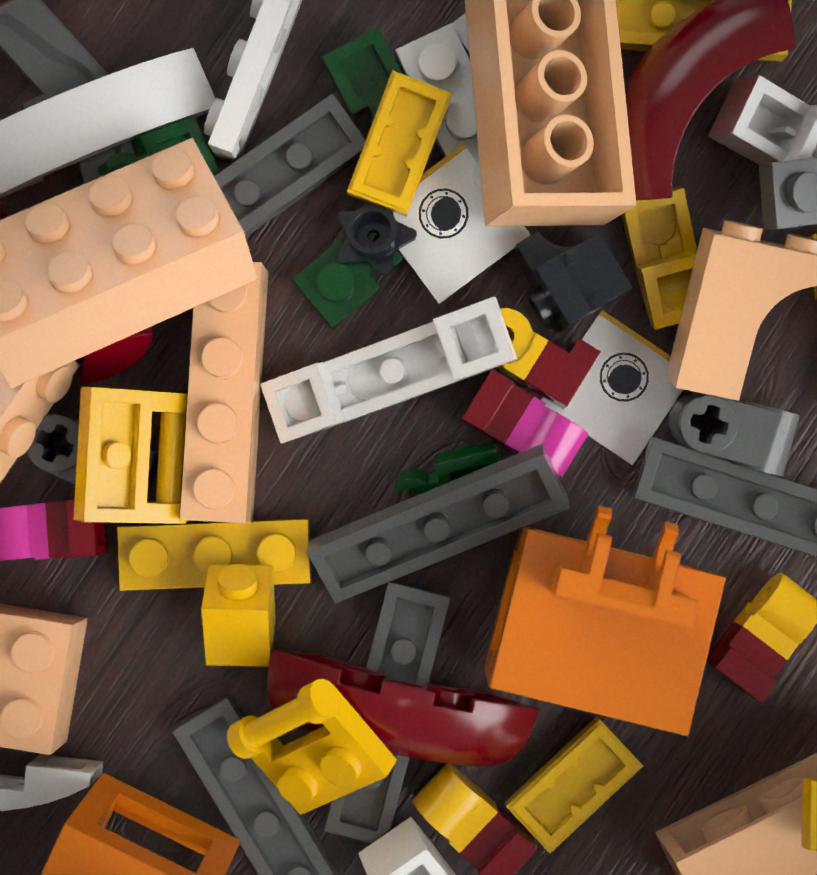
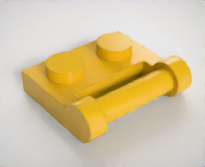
[73,387,188,524]
[227,679,397,815]

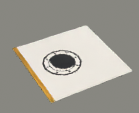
[393,144,531,304]
[541,310,684,466]

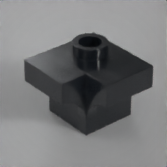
[512,232,633,333]

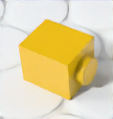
[201,564,276,667]

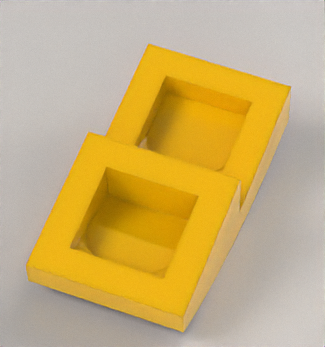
[621,186,697,330]

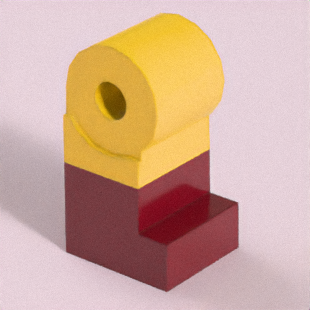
[496,308,601,410]
[706,572,817,703]
[411,763,537,875]

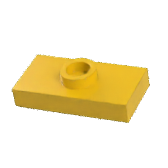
[347,70,453,217]
[505,716,643,853]

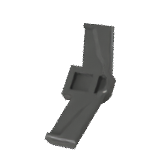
[0,0,137,184]

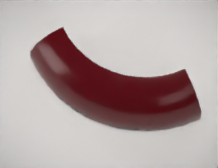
[625,0,796,201]
[267,649,538,767]

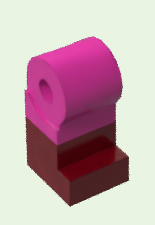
[460,369,589,477]
[0,499,108,561]

